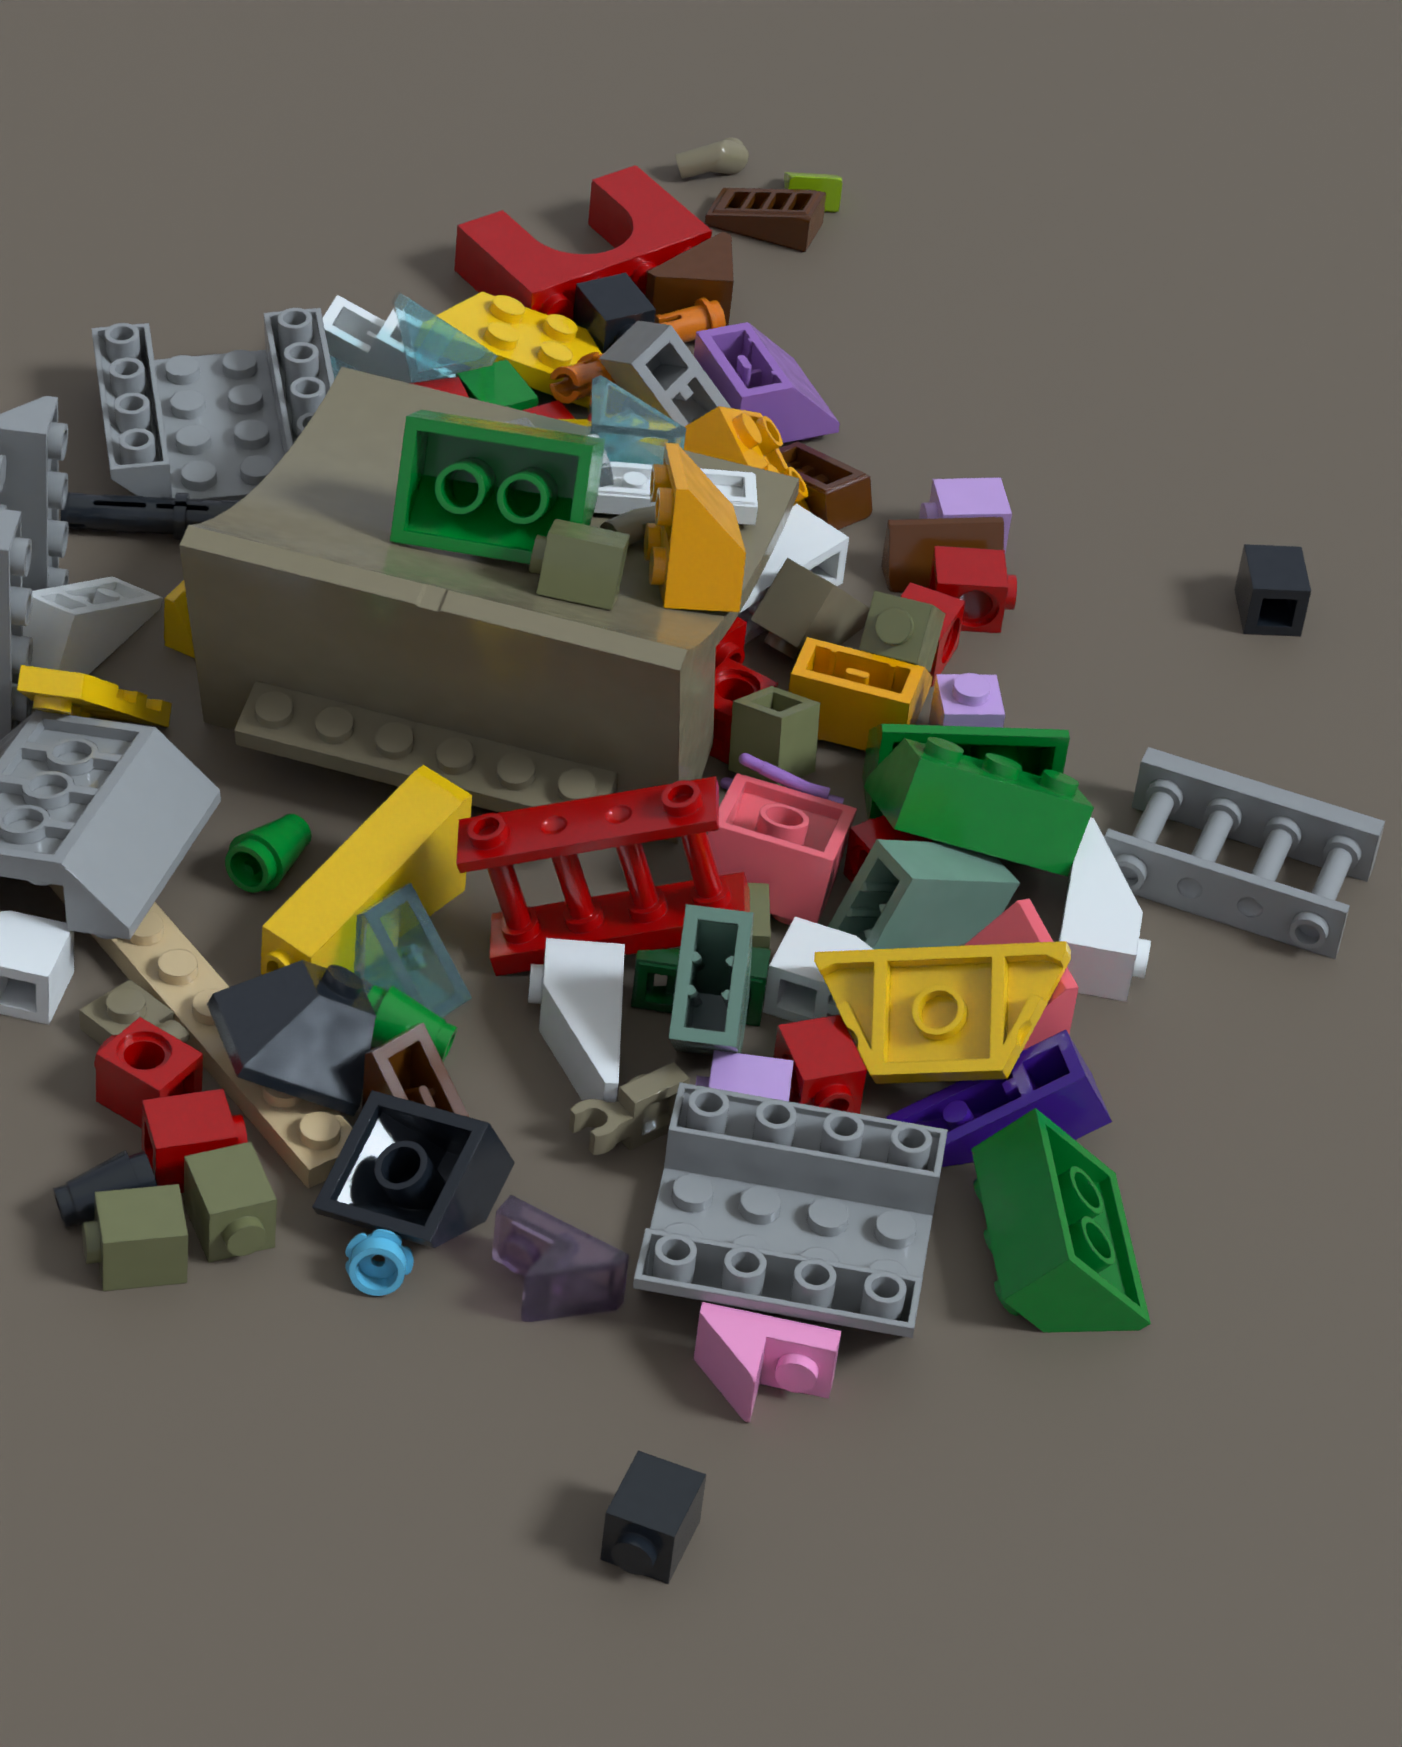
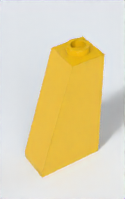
[261,765,472,975]

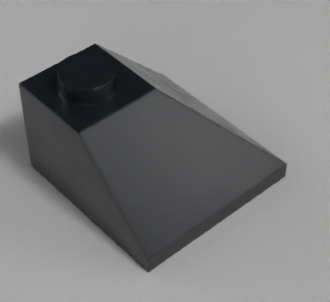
[207,960,376,1116]
[312,1090,515,1248]

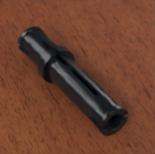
[61,492,240,540]

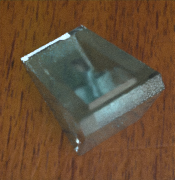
[392,291,498,383]
[586,375,686,465]
[354,883,472,1018]

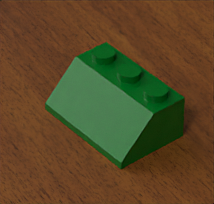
[390,410,605,564]
[862,724,1070,820]
[864,737,1094,877]
[971,1108,1151,1333]

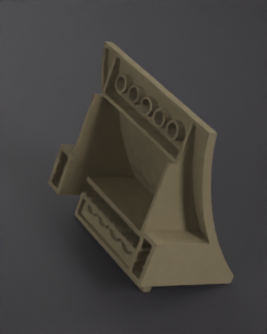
[179,367,799,844]

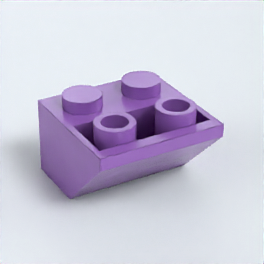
[694,322,840,443]

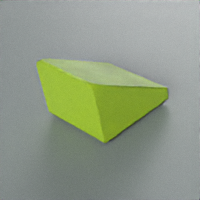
[784,172,843,212]

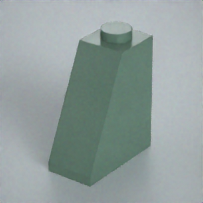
[828,839,1020,949]
[669,904,754,1055]

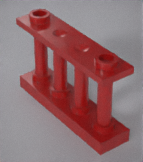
[456,776,750,976]

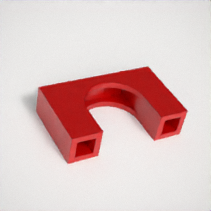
[454,165,712,321]

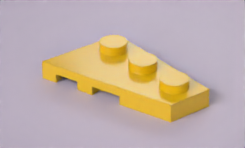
[17,665,172,727]

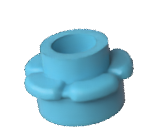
[345,1229,414,1296]

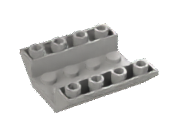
[91,308,334,501]
[0,396,69,740]
[0,710,221,940]
[633,1082,948,1338]

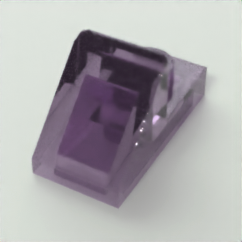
[492,1195,629,1322]

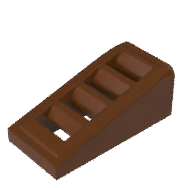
[705,187,826,252]
[779,441,872,530]

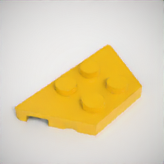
[413,292,627,419]
[814,941,1071,1084]

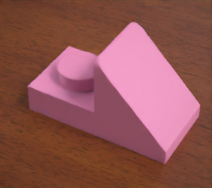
[694,1302,841,1423]

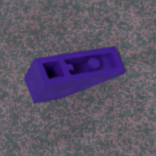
[886,1030,1112,1167]

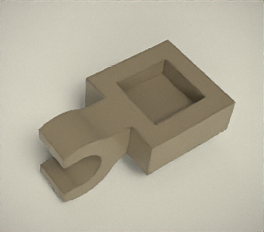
[79,980,190,1045]
[569,1062,690,1155]

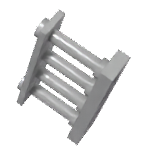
[1104,747,1385,959]

